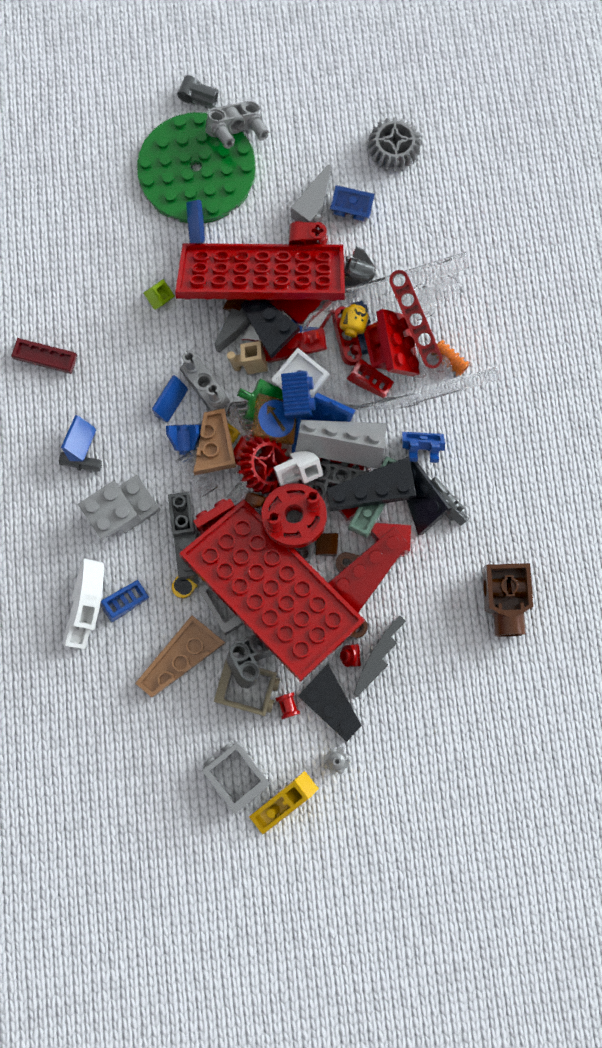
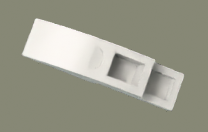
[62,558,104,649]

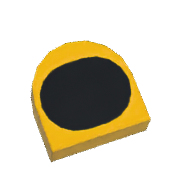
[172,576,198,599]

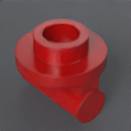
[340,644,361,667]

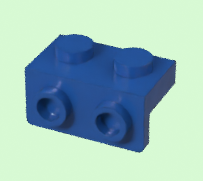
[330,185,375,221]

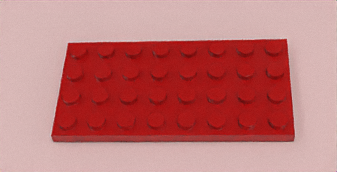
[175,243,345,301]
[179,499,365,682]

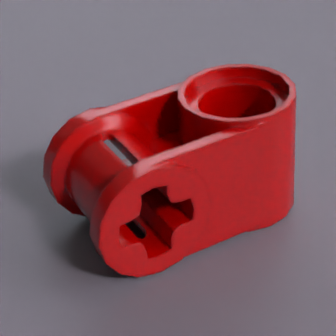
[289,221,328,244]

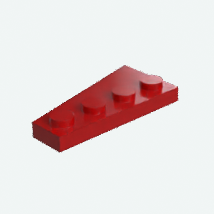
[328,527,408,613]

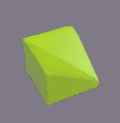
[143,279,175,310]

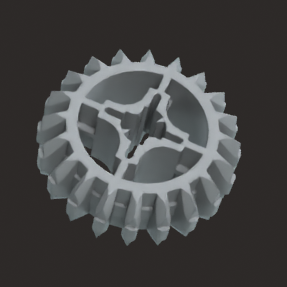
[368,117,421,172]

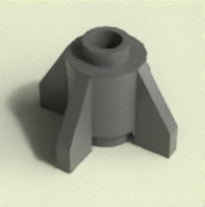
[344,246,376,287]

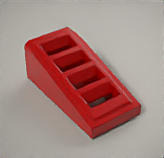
[346,358,394,398]

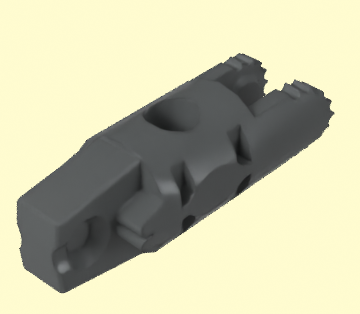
[431,477,469,526]

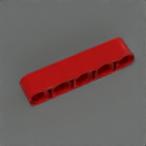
[389,270,443,369]

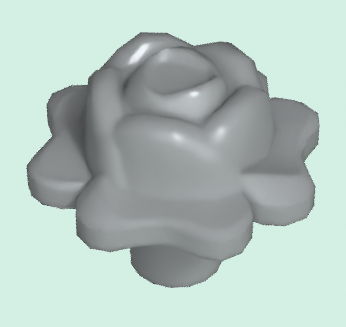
[323,748,350,775]

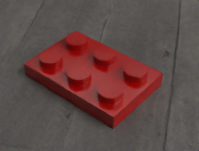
[376,309,420,377]

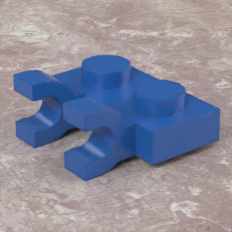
[401,432,445,463]

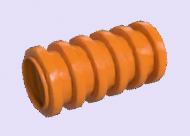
[431,340,469,377]

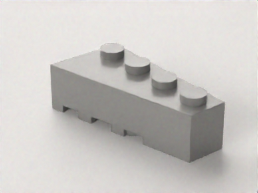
[295,420,386,468]

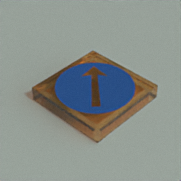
[251,394,297,445]

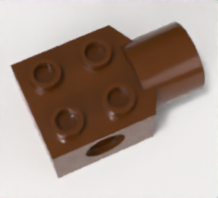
[482,563,534,637]

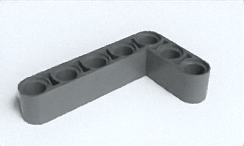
[294,461,368,563]

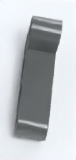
[226,635,273,688]

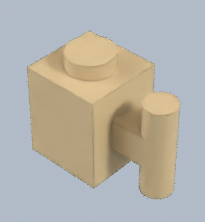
[227,341,268,375]

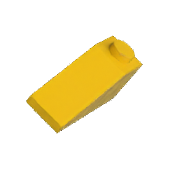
[249,771,319,835]

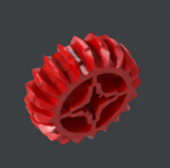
[236,436,290,494]

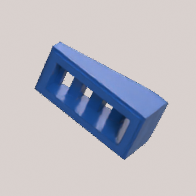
[100,580,149,623]

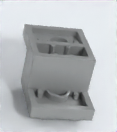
[78,474,160,541]

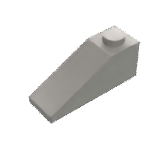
[291,164,331,222]

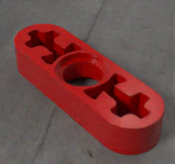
[332,306,362,366]

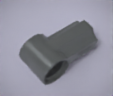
[177,75,219,107]

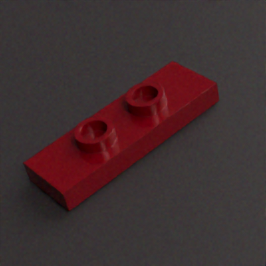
[11,338,78,374]

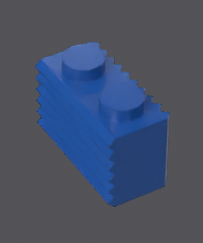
[281,371,316,420]

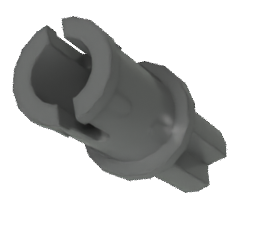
[59,452,102,472]

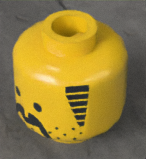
[339,304,369,337]

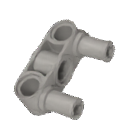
[205,101,269,149]
[179,350,230,411]

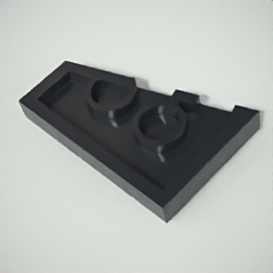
[241,299,300,359]
[407,461,452,535]
[298,664,362,742]

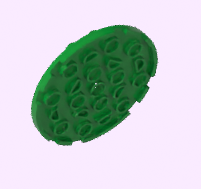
[137,112,256,224]

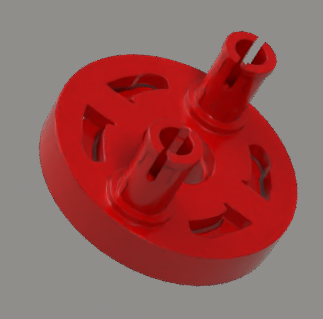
[261,483,327,548]

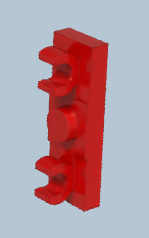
[264,328,327,363]

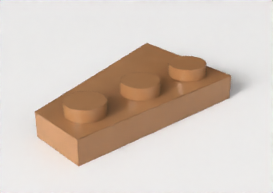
[193,408,236,476]

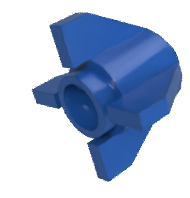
[166,424,202,455]

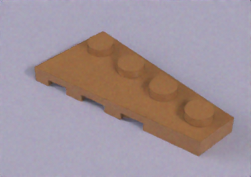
[135,615,225,698]

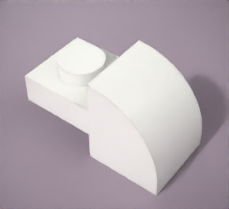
[273,451,323,486]

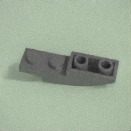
[168,492,199,580]

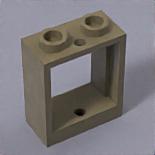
[214,660,280,716]

